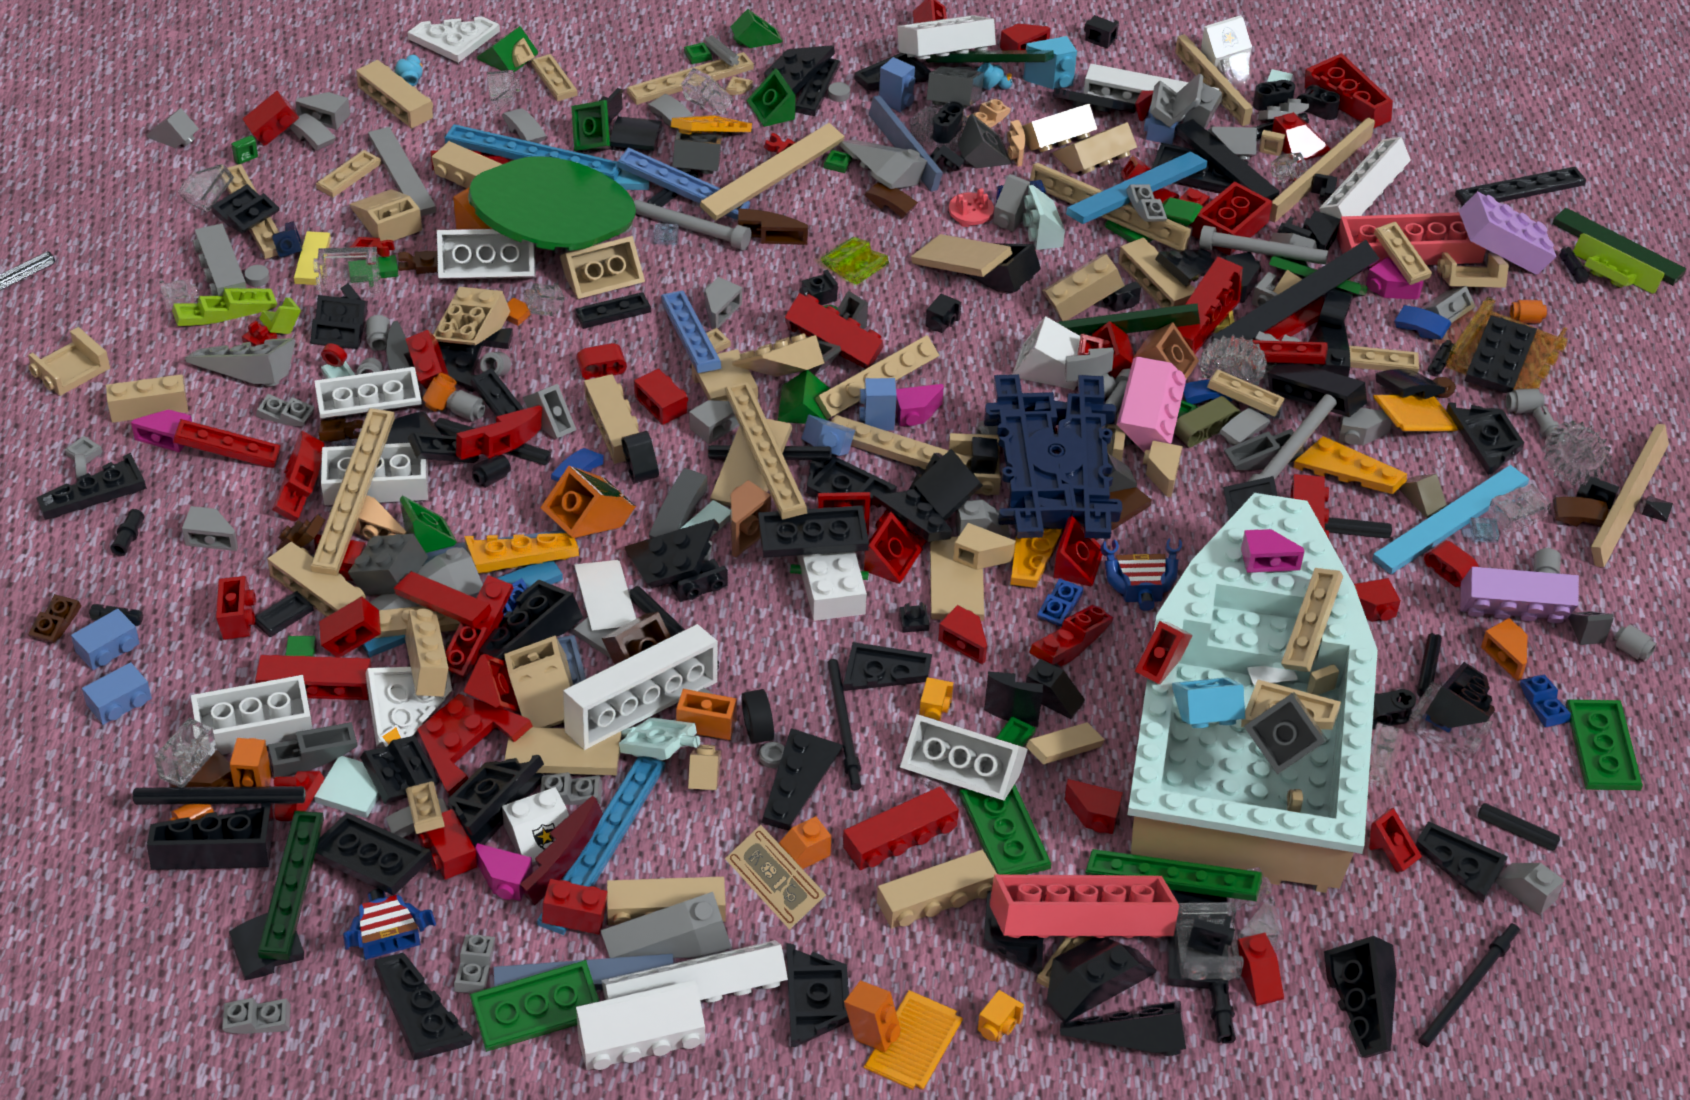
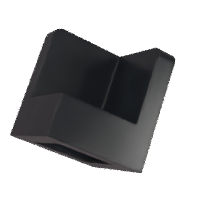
[969,437,998,474]

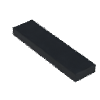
[795,58,840,116]

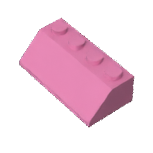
[1117,357,1186,453]

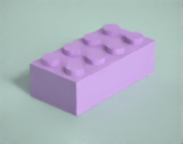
[1459,191,1557,274]
[1460,567,1579,623]

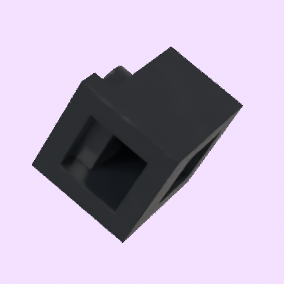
[1084,15,1119,49]
[799,269,838,305]
[925,294,962,333]

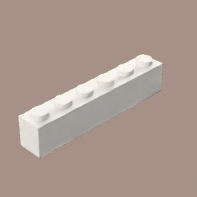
[1084,64,1219,121]
[1319,137,1411,219]
[601,940,788,1002]

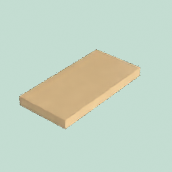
[911,234,1012,277]
[710,419,792,507]
[930,537,984,621]
[504,727,622,776]

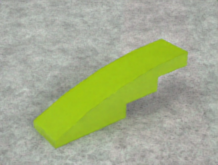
[172,288,277,326]

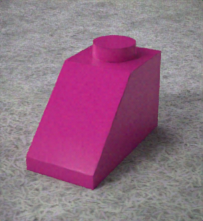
[1366,257,1424,299]
[895,384,944,426]
[131,409,192,453]
[1241,529,1304,573]
[475,843,533,901]

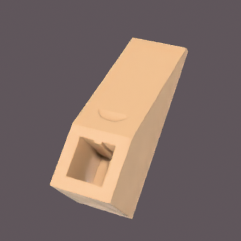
[353,495,407,540]

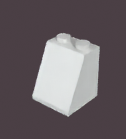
[1013,316,1080,390]

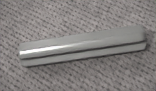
[704,35,739,67]

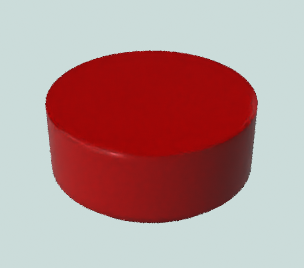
[321,343,347,367]

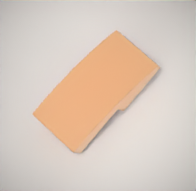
[963,99,1011,128]
[1007,120,1025,167]

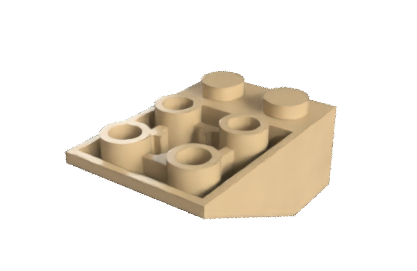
[349,189,422,241]
[433,287,510,345]
[732,333,824,377]
[504,636,573,728]

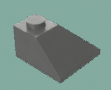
[958,114,1012,168]

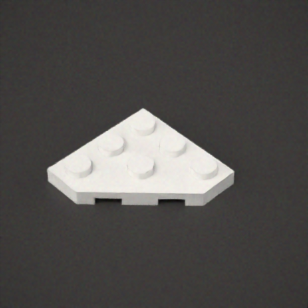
[408,17,500,63]
[365,667,452,747]

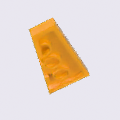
[671,115,752,134]
[1294,436,1407,494]
[1010,528,1064,588]
[464,533,579,573]

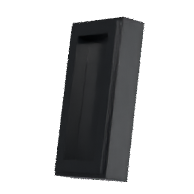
[255,591,314,637]

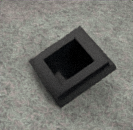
[1642,496,1673,522]

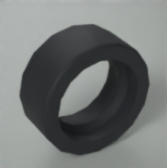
[741,689,774,744]

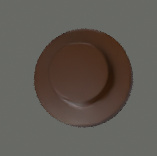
[1433,377,1456,398]

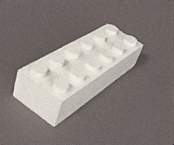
[563,624,718,750]

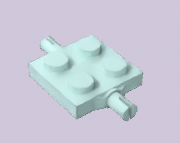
[619,717,700,760]

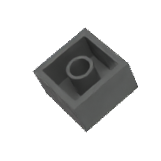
[672,131,722,174]
[348,534,428,595]
[1244,692,1328,774]

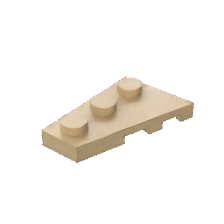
[1241,679,1341,730]

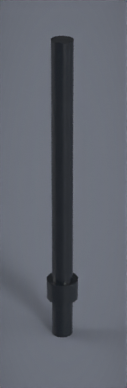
[827,659,862,791]
[1419,923,1520,1047]

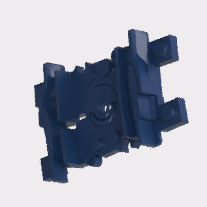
[984,374,1122,539]

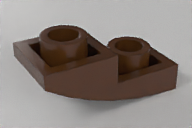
[864,182,918,219]
[1553,497,1609,527]
[276,514,326,550]
[28,594,81,643]

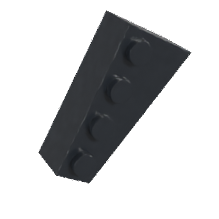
[147,802,274,870]

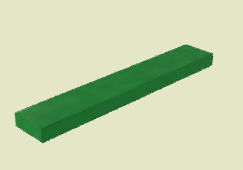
[1085,849,1262,902]

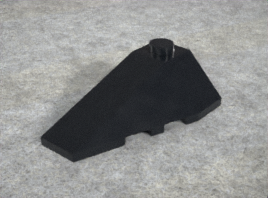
[1302,322,1351,377]
[479,580,583,660]
[1425,662,1495,728]
[1324,936,1397,1058]
[1060,1001,1186,1056]

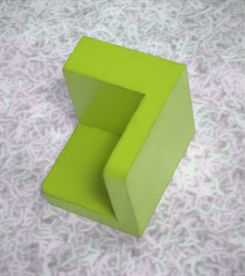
[259,297,301,334]

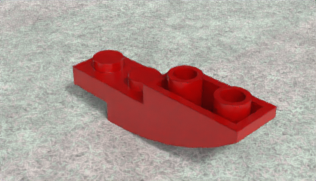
[456,405,542,460]
[272,431,324,521]
[445,575,514,677]
[1029,604,1114,667]

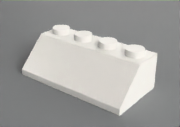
[314,367,422,419]
[900,714,1028,800]
[576,980,705,1070]

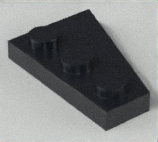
[843,642,932,691]

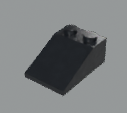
[962,243,1041,293]

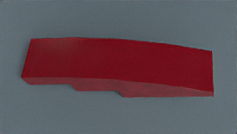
[520,795,603,905]

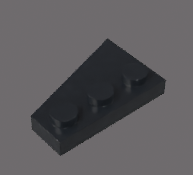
[854,53,932,91]
[1155,249,1215,287]
[872,489,953,542]
[1416,821,1508,903]

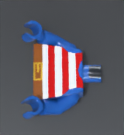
[1100,538,1182,611]
[343,889,437,960]

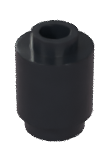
[472,454,511,488]

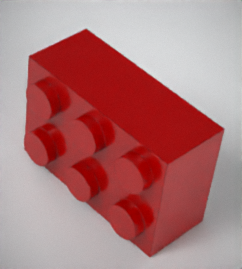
[1192,182,1273,255]

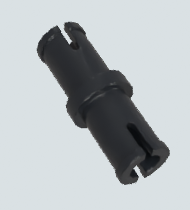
[110,509,145,556]
[1209,982,1236,1044]

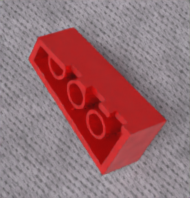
[1305,53,1393,129]
[1177,257,1243,354]
[784,293,884,369]

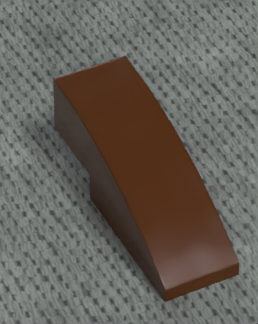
[738,208,808,245]

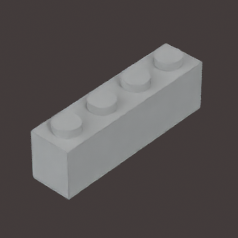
[192,223,246,296]

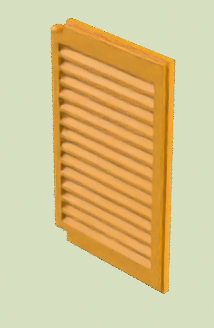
[1373,395,1458,431]
[864,990,963,1090]

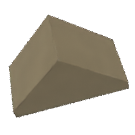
[1399,474,1447,518]

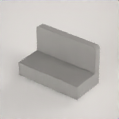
[1421,286,1476,323]

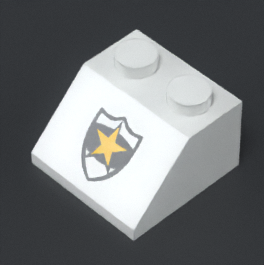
[1201,15,1252,73]
[502,787,569,865]

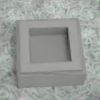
[65,436,103,464]

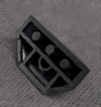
[1046,937,1157,1024]

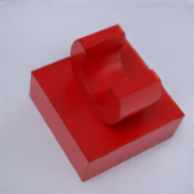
[242,320,277,346]

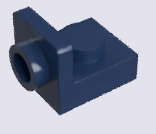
[272,221,302,257]

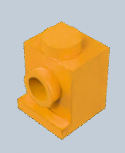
[919,677,954,721]
[978,990,1024,1042]

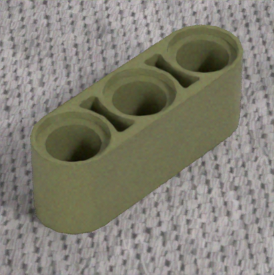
[1174,396,1241,448]

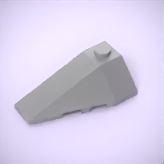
[840,140,927,189]
[185,338,295,387]
[370,547,483,610]
[601,892,732,958]

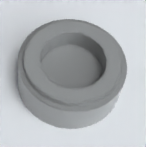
[828,82,850,102]
[244,265,270,287]
[74,454,87,480]
[759,742,785,768]

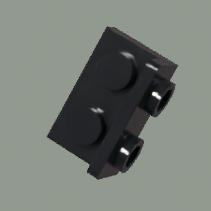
[669,559,728,602]

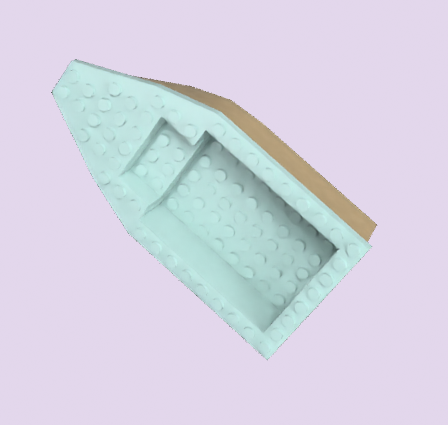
[1127,493,1378,893]

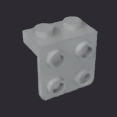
[1150,74,1203,127]

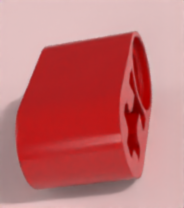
[576,343,627,380]
[1424,540,1479,587]

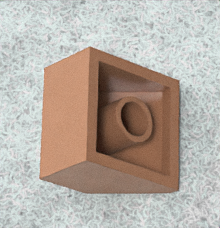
[1134,322,1199,380]
[730,480,771,558]

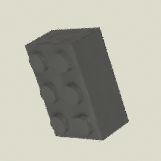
[926,66,984,109]

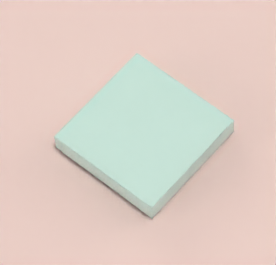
[314,756,380,818]

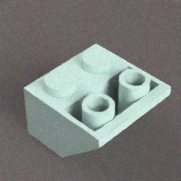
[1022,185,1065,250]

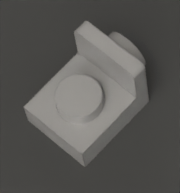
[1252,272,1278,307]

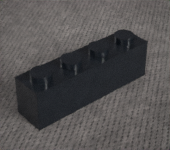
[1267,363,1367,417]

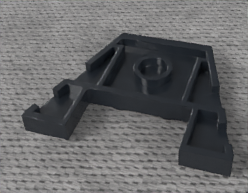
[438,328,513,392]

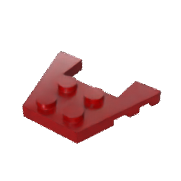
[417,694,533,797]

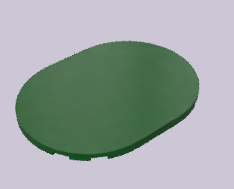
[468,156,636,251]

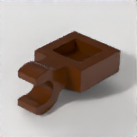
[398,251,438,274]
[318,418,363,442]

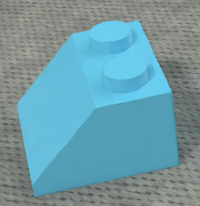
[1023,36,1077,89]
[1172,677,1245,728]

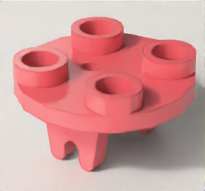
[948,188,994,227]

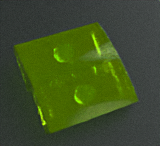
[821,237,889,285]

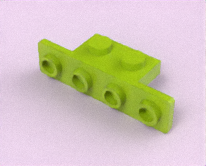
[1573,233,1664,294]

